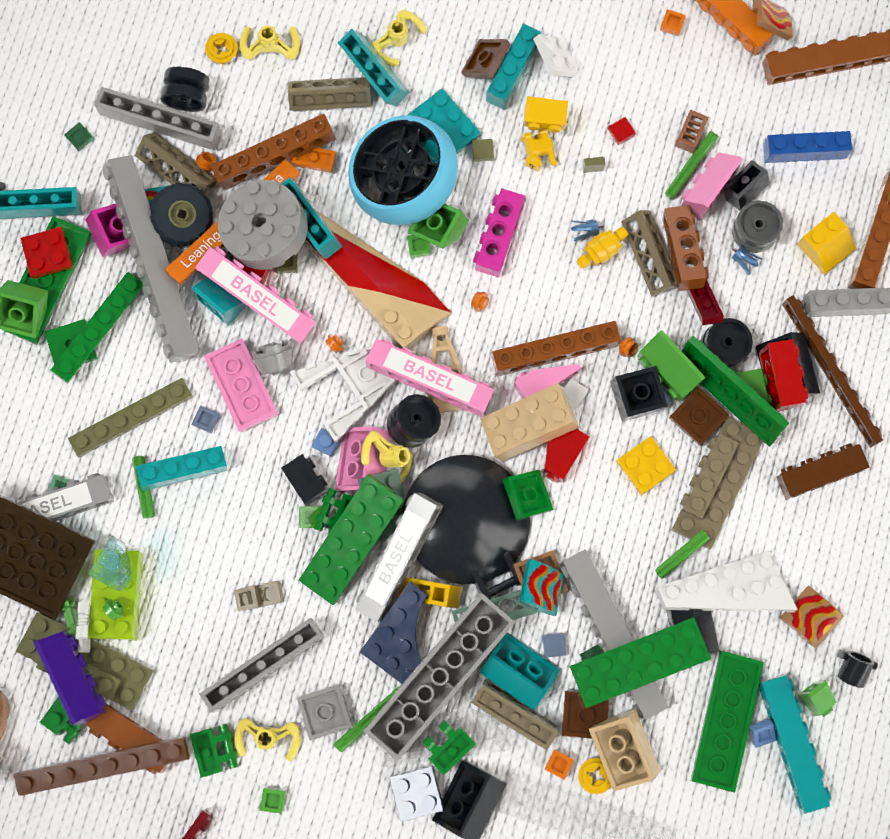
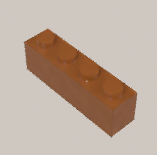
[85,703,169,775]

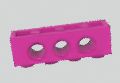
[473,188,525,278]

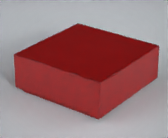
[607,117,636,145]

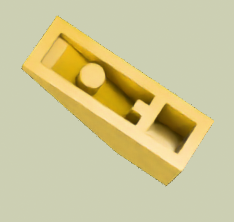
[396,577,462,609]

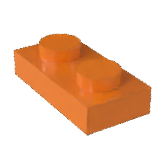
[291,148,337,173]

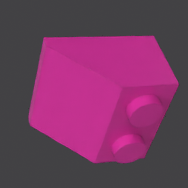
[85,203,130,257]

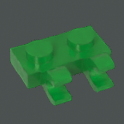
[422,720,476,775]

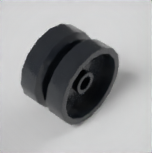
[160,66,210,112]
[700,318,753,368]
[387,394,441,448]

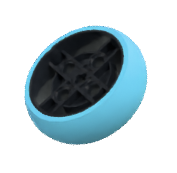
[348,115,458,225]

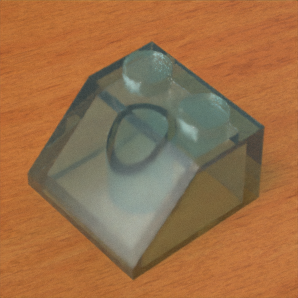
[88,535,132,591]

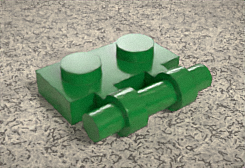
[314,488,353,534]
[39,697,84,744]
[189,723,238,778]

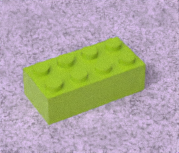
[88,549,143,641]

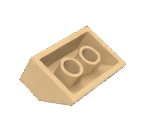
[589,709,661,792]

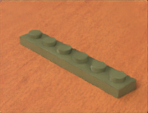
[68,378,193,458]

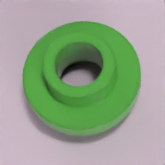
[103,599,124,620]

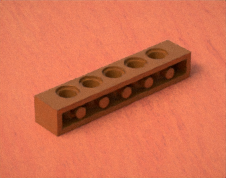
[211,113,336,191]
[491,320,621,377]

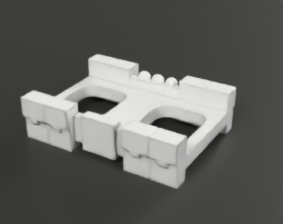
[76,601,91,652]

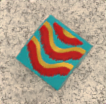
[519,559,564,617]

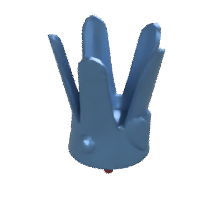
[571,219,603,241]
[731,246,763,275]

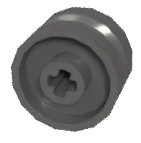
[732,200,783,253]

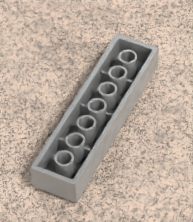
[363,593,515,761]

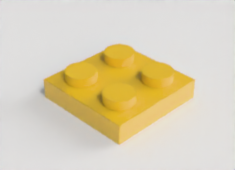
[616,436,676,496]

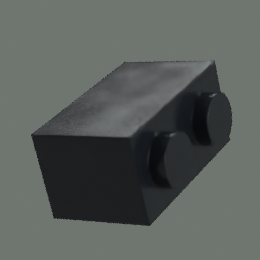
[723,160,770,211]
[281,454,328,506]

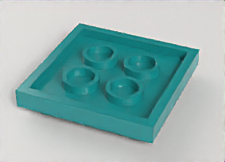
[407,88,481,163]

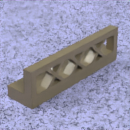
[288,77,371,111]
[134,132,217,194]
[621,210,678,297]
[471,680,560,751]

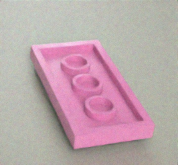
[204,338,279,432]

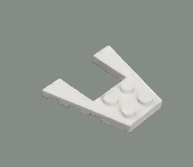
[289,345,396,443]

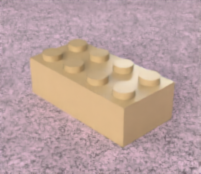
[480,383,579,462]

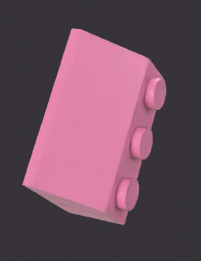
[681,152,743,221]
[335,426,391,494]

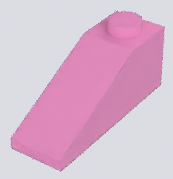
[513,364,581,399]

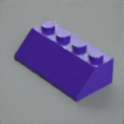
[33,631,106,725]

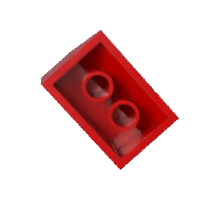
[759,339,808,412]

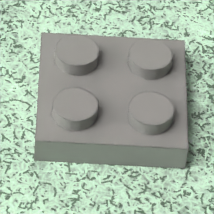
[297,684,352,741]

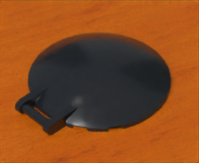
[403,455,530,600]

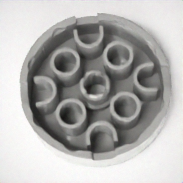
[218,180,308,270]

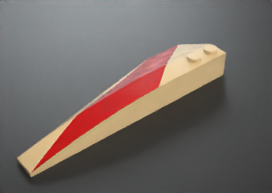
[304,210,451,349]

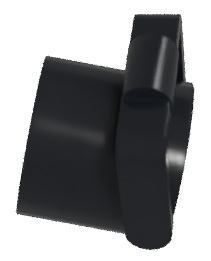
[837,649,878,688]

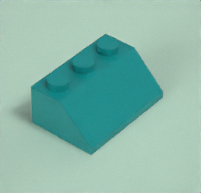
[479,632,561,711]

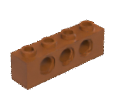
[662,205,709,291]

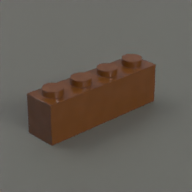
[776,443,870,500]

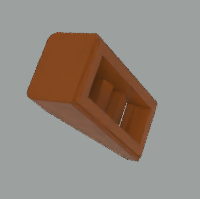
[675,109,709,154]

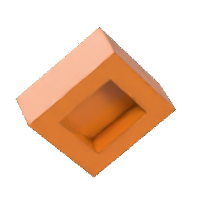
[660,9,686,36]
[544,749,574,780]

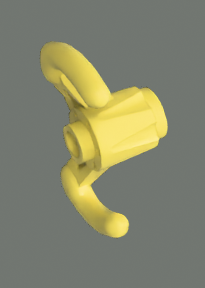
[371,10,427,66]
[240,25,300,60]
[361,431,412,484]
[234,718,301,761]

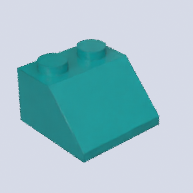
[191,278,245,326]

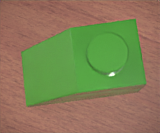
[798,680,837,717]

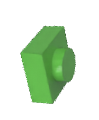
[407,235,431,258]
[299,506,322,528]
[260,788,286,814]

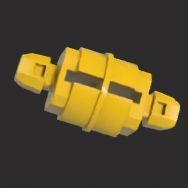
[576,227,628,269]

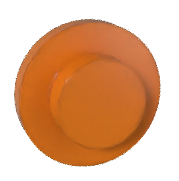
[196,152,216,171]
[471,291,489,312]
[325,334,344,353]
[619,337,638,358]

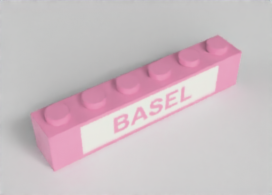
[195,246,315,344]
[366,338,494,417]

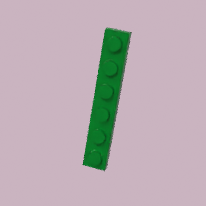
[50,272,143,384]

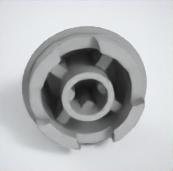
[251,339,292,376]

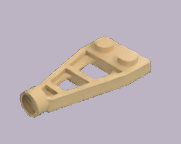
[427,326,463,413]

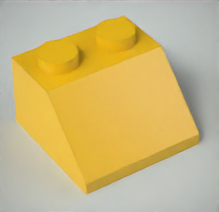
[523,96,568,133]
[797,212,856,275]

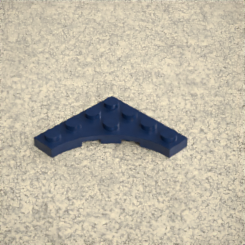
[360,581,428,684]

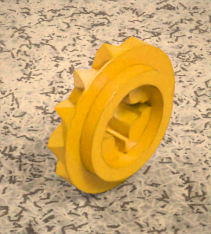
[205,33,238,65]
[578,758,611,794]

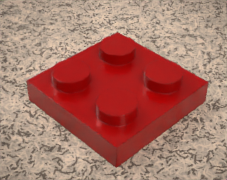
[20,227,73,279]

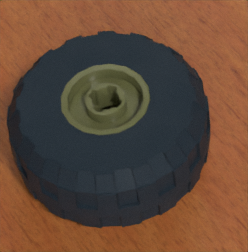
[150,183,213,247]

